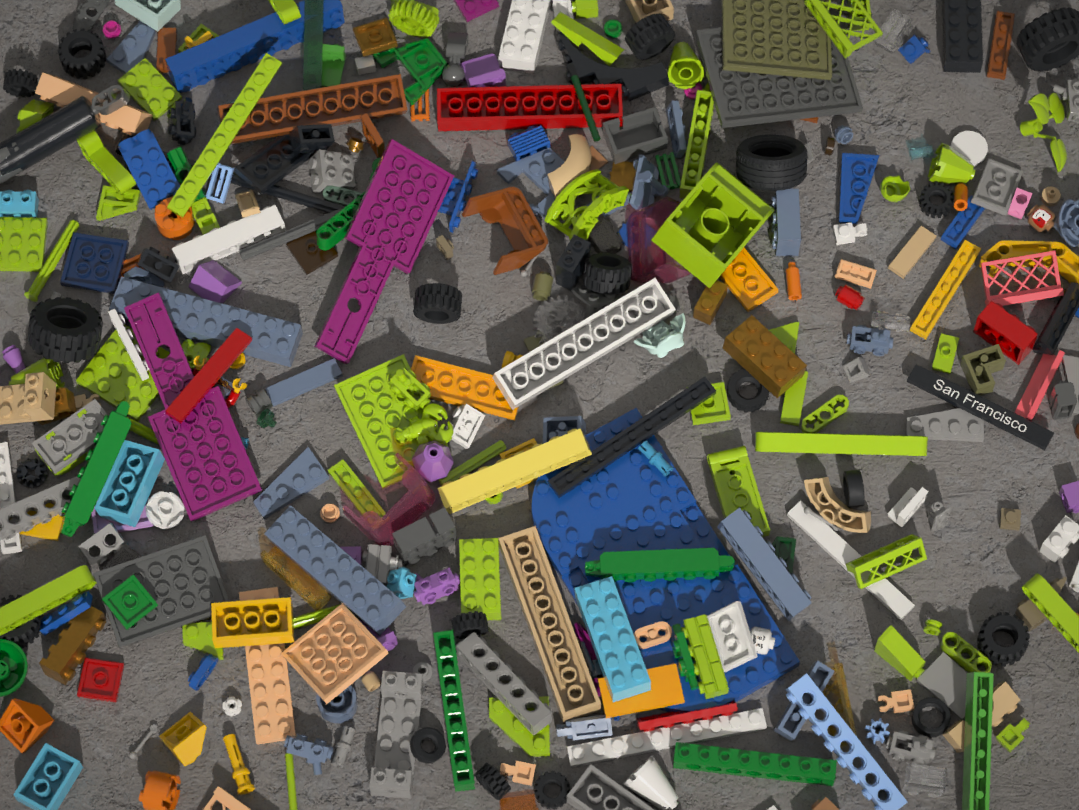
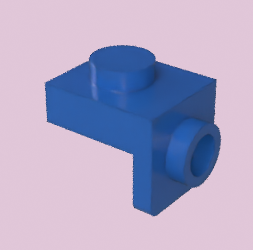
[898,35,931,64]

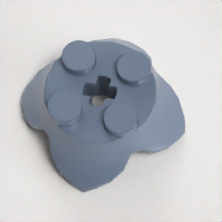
[1054,199,1079,247]

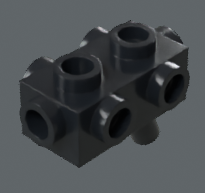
[167,97,196,145]

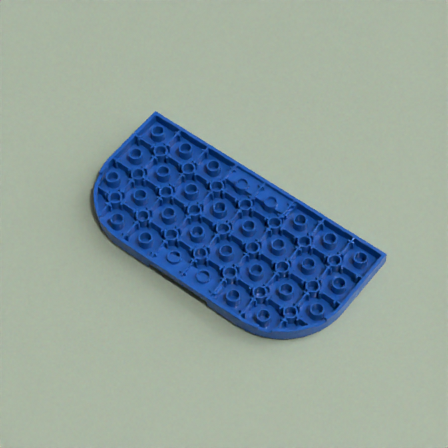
[532,408,800,713]

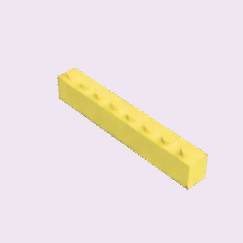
[438,428,592,514]

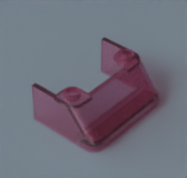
[627,197,691,283]
[343,452,435,547]

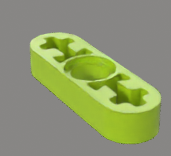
[801,395,849,433]

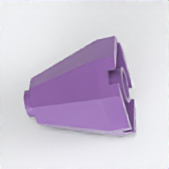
[412,441,454,482]

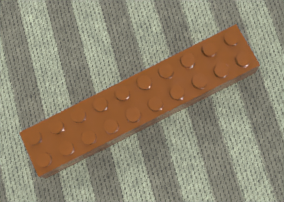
[217,74,408,144]

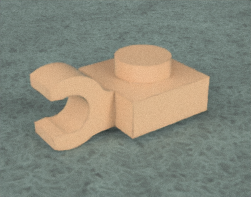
[499,761,536,786]

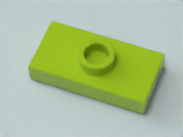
[932,333,959,374]

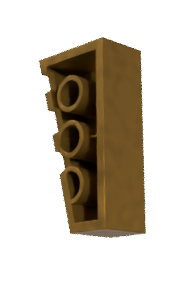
[39,606,106,685]

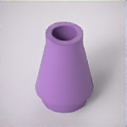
[2,345,26,373]

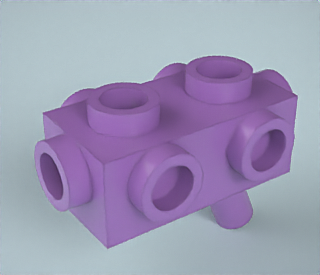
[413,567,460,605]

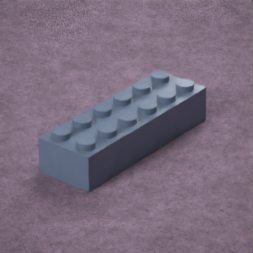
[717,508,812,621]

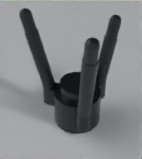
[577,639,603,679]

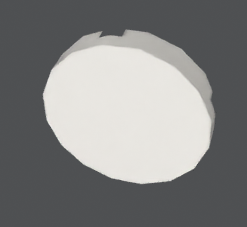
[951,131,988,166]
[145,491,184,529]

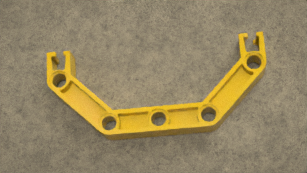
[979,240,1079,284]

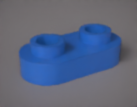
[188,654,218,691]

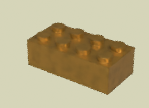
[722,315,807,398]

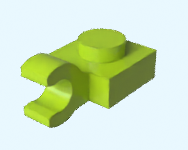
[995,718,1030,752]

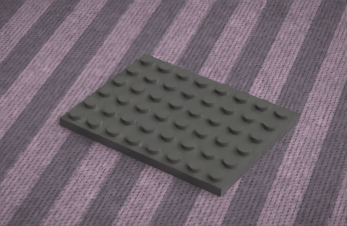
[695,20,863,128]

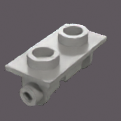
[928,501,951,532]

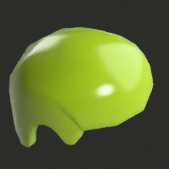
[879,176,910,202]

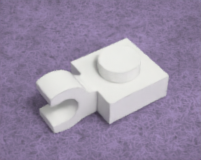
[833,222,867,245]

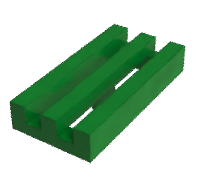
[655,152,681,190]

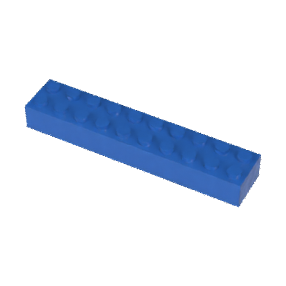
[165,0,345,94]

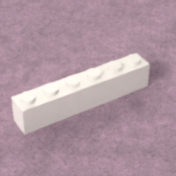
[172,205,286,275]

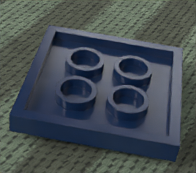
[60,232,129,294]

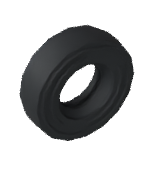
[410,727,446,763]

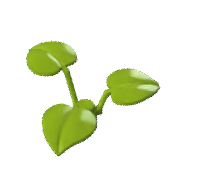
[1020,93,1067,173]

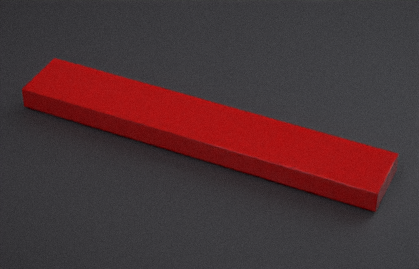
[165,328,252,424]

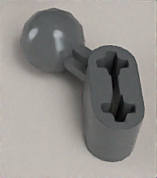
[442,32,468,86]

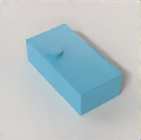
[94,440,165,527]

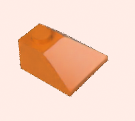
[0,698,54,754]

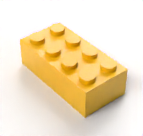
[211,597,294,648]

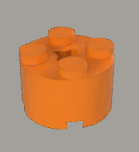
[155,197,195,240]
[139,770,181,810]

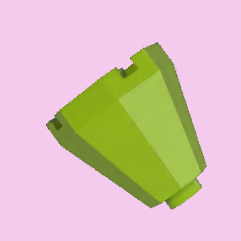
[928,143,975,183]

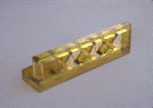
[260,546,331,611]
[822,663,857,747]

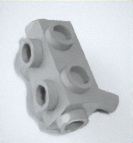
[1053,78,1079,123]
[886,731,936,766]

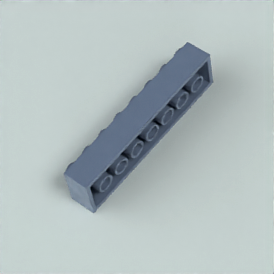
[264,505,406,636]

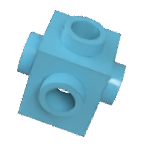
[387,567,417,599]

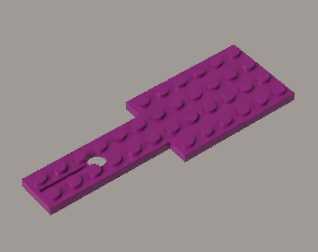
[314,139,454,364]
[124,292,263,522]

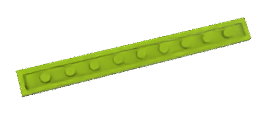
[167,53,282,218]

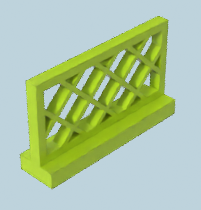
[804,0,883,58]

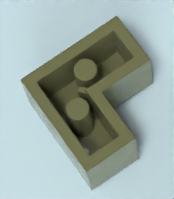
[960,344,1006,396]

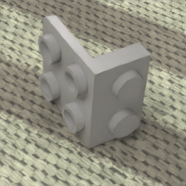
[308,149,355,193]

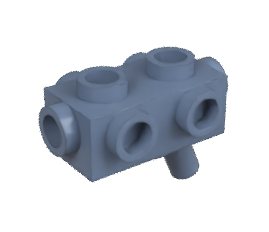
[846,325,893,356]
[284,733,334,775]

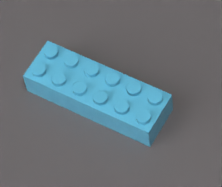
[574,576,651,702]

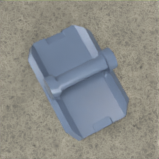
[627,154,669,216]

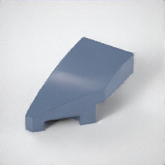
[124,267,164,287]

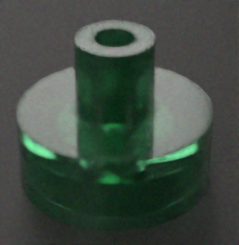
[256,408,277,428]

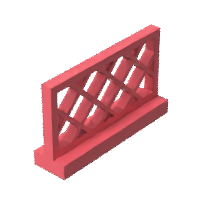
[980,251,1064,306]

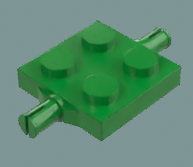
[672,624,699,690]

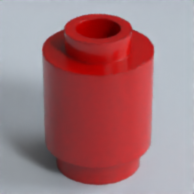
[835,285,865,310]

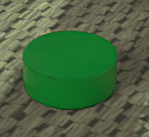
[604,19,622,39]

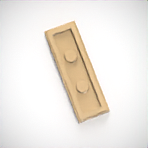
[888,226,937,279]

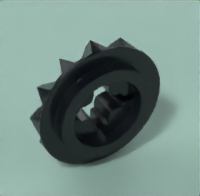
[16,458,47,488]

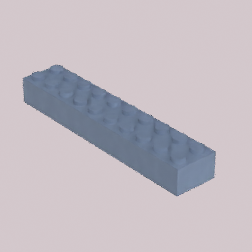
[109,276,303,367]

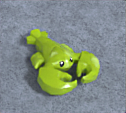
[395,403,454,444]

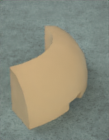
[547,134,592,199]
[804,477,871,533]

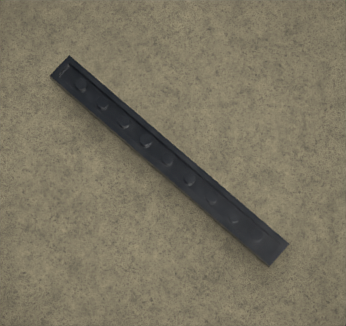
[548,376,716,498]

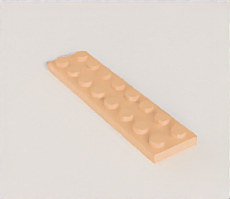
[239,587,296,745]

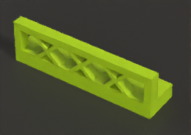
[846,534,927,589]

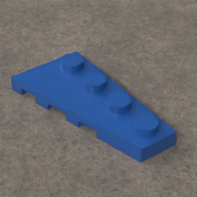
[839,153,879,224]

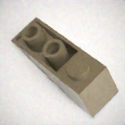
[1015,577,1067,632]

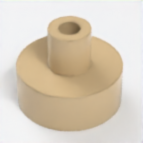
[1041,186,1061,207]

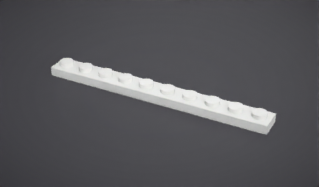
[567,708,767,768]

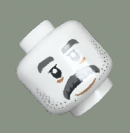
[750,627,775,655]

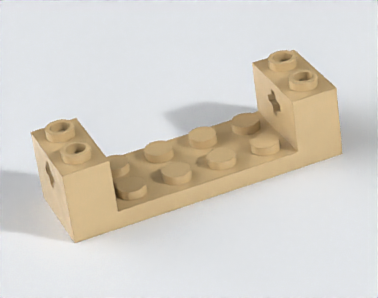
[0,372,56,425]

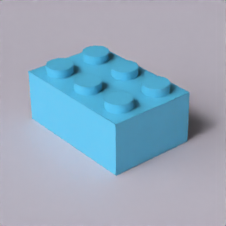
[13,743,83,810]

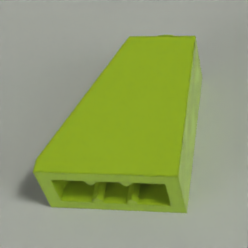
[874,625,925,682]

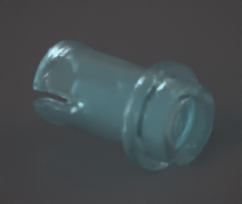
[909,144,934,160]

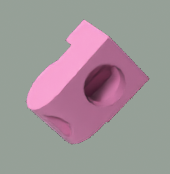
[1008,188,1033,220]

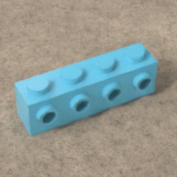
[0,190,39,218]

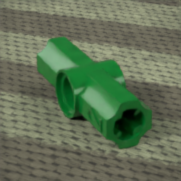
[167,147,206,203]

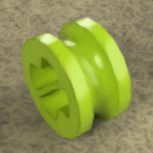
[923,619,943,636]

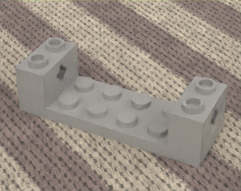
[369,671,424,799]

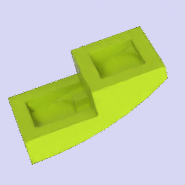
[191,197,220,235]

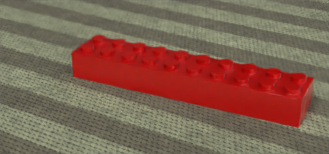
[437,84,623,131]

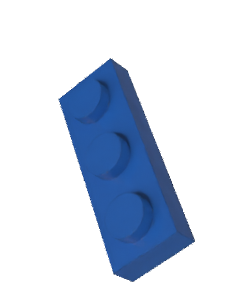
[940,195,986,249]
[40,591,93,636]

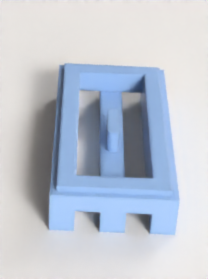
[206,163,234,204]

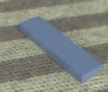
[265,358,343,407]

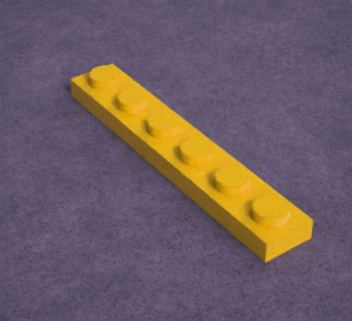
[910,240,982,340]

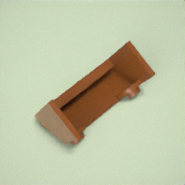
[462,187,548,275]

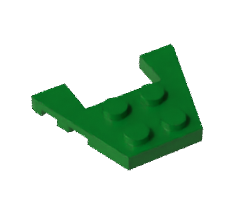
[373,38,448,106]

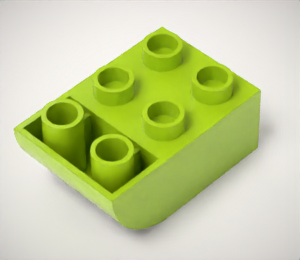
[651,162,775,288]

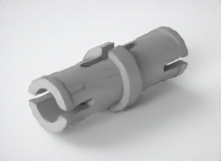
[331,726,356,768]

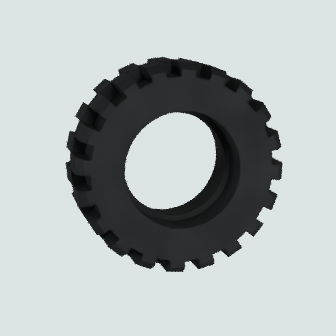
[1016,7,1079,72]
[27,297,103,363]

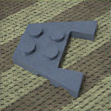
[497,147,564,219]

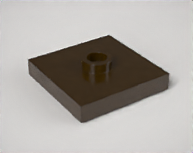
[286,230,338,275]

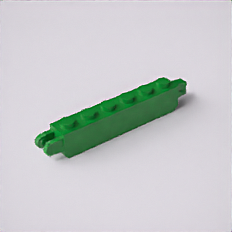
[60,401,131,537]
[585,548,735,582]

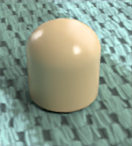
[361,671,381,692]

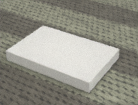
[707,601,758,672]

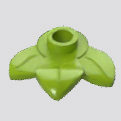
[181,339,211,370]

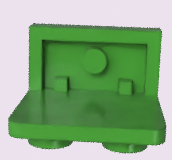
[304,42,346,87]

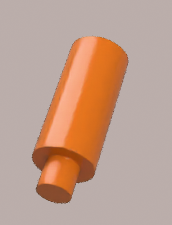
[954,183,968,211]
[785,262,802,300]

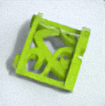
[544,169,629,240]

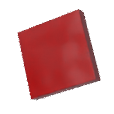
[77,657,125,703]

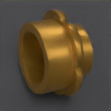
[346,137,364,153]

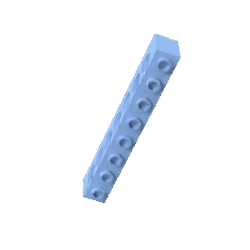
[785,673,907,810]

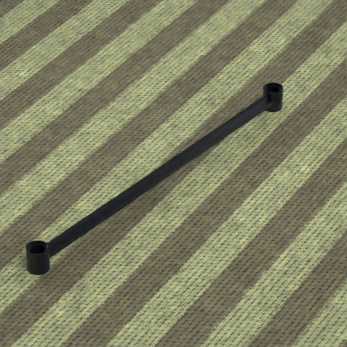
[115,133,354,217]

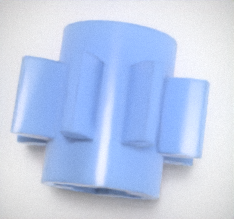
[865,718,890,744]

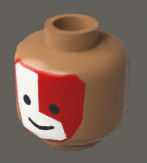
[1027,205,1055,232]

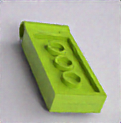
[707,445,770,537]

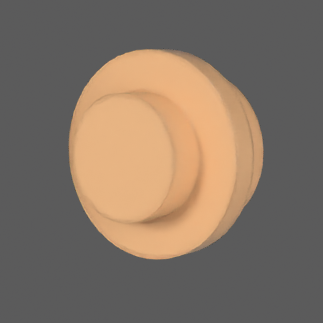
[320,504,340,523]

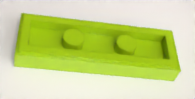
[780,371,808,426]

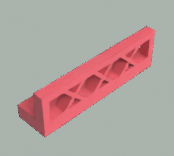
[1014,350,1065,421]

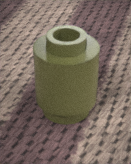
[532,271,553,301]

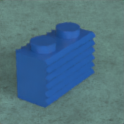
[507,125,550,161]

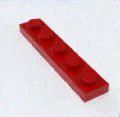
[636,701,738,732]

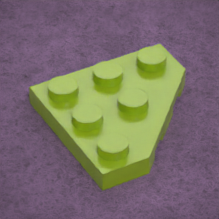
[489,696,550,757]

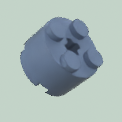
[316,685,358,723]

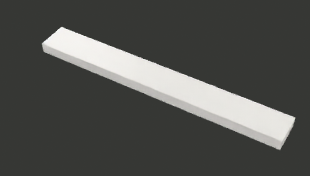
[787,500,915,620]

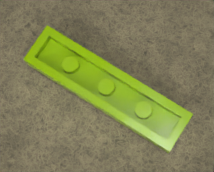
[328,459,389,530]

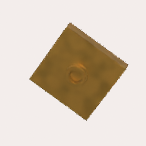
[353,17,398,57]

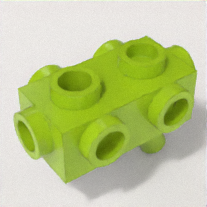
[389,367,431,410]

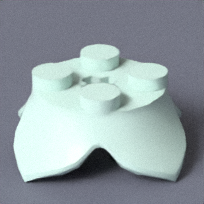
[634,313,686,358]

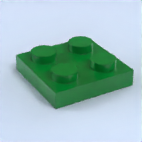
[102,574,158,630]

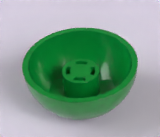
[0,639,28,697]

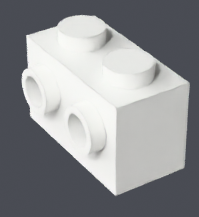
[1039,515,1079,563]

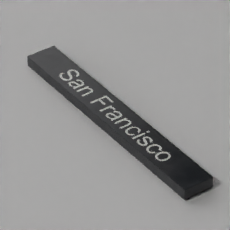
[907,364,1054,451]

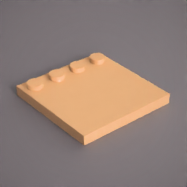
[281,603,389,704]

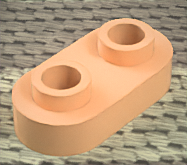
[634,621,672,649]

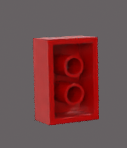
[973,300,1038,365]

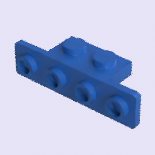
[438,161,478,233]

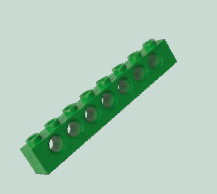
[433,630,475,792]
[673,742,837,786]

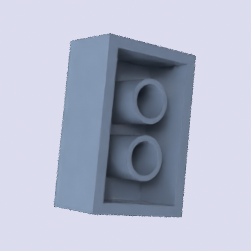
[771,189,801,256]

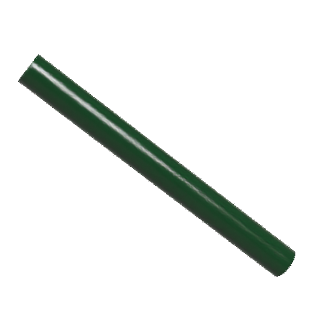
[571,75,601,142]

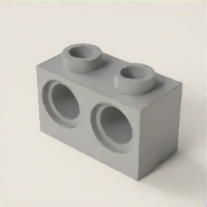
[78,522,125,565]

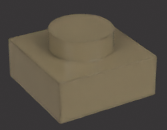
[436,235,454,260]
[1000,508,1021,531]

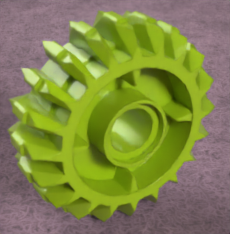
[389,0,438,38]

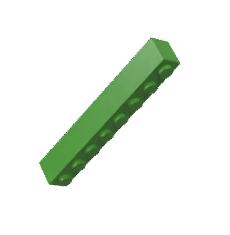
[962,672,994,810]

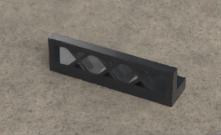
[1032,282,1079,355]

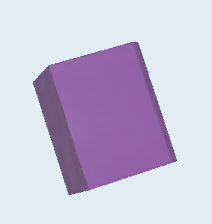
[188,260,242,304]

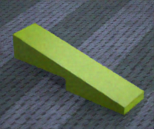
[551,12,624,66]

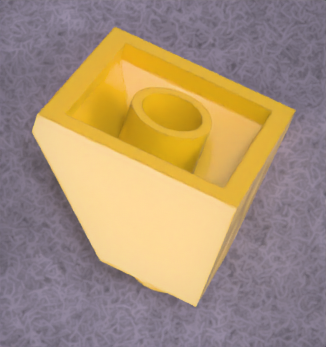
[159,711,206,766]

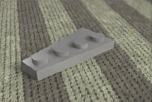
[906,408,984,442]

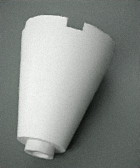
[623,756,679,810]

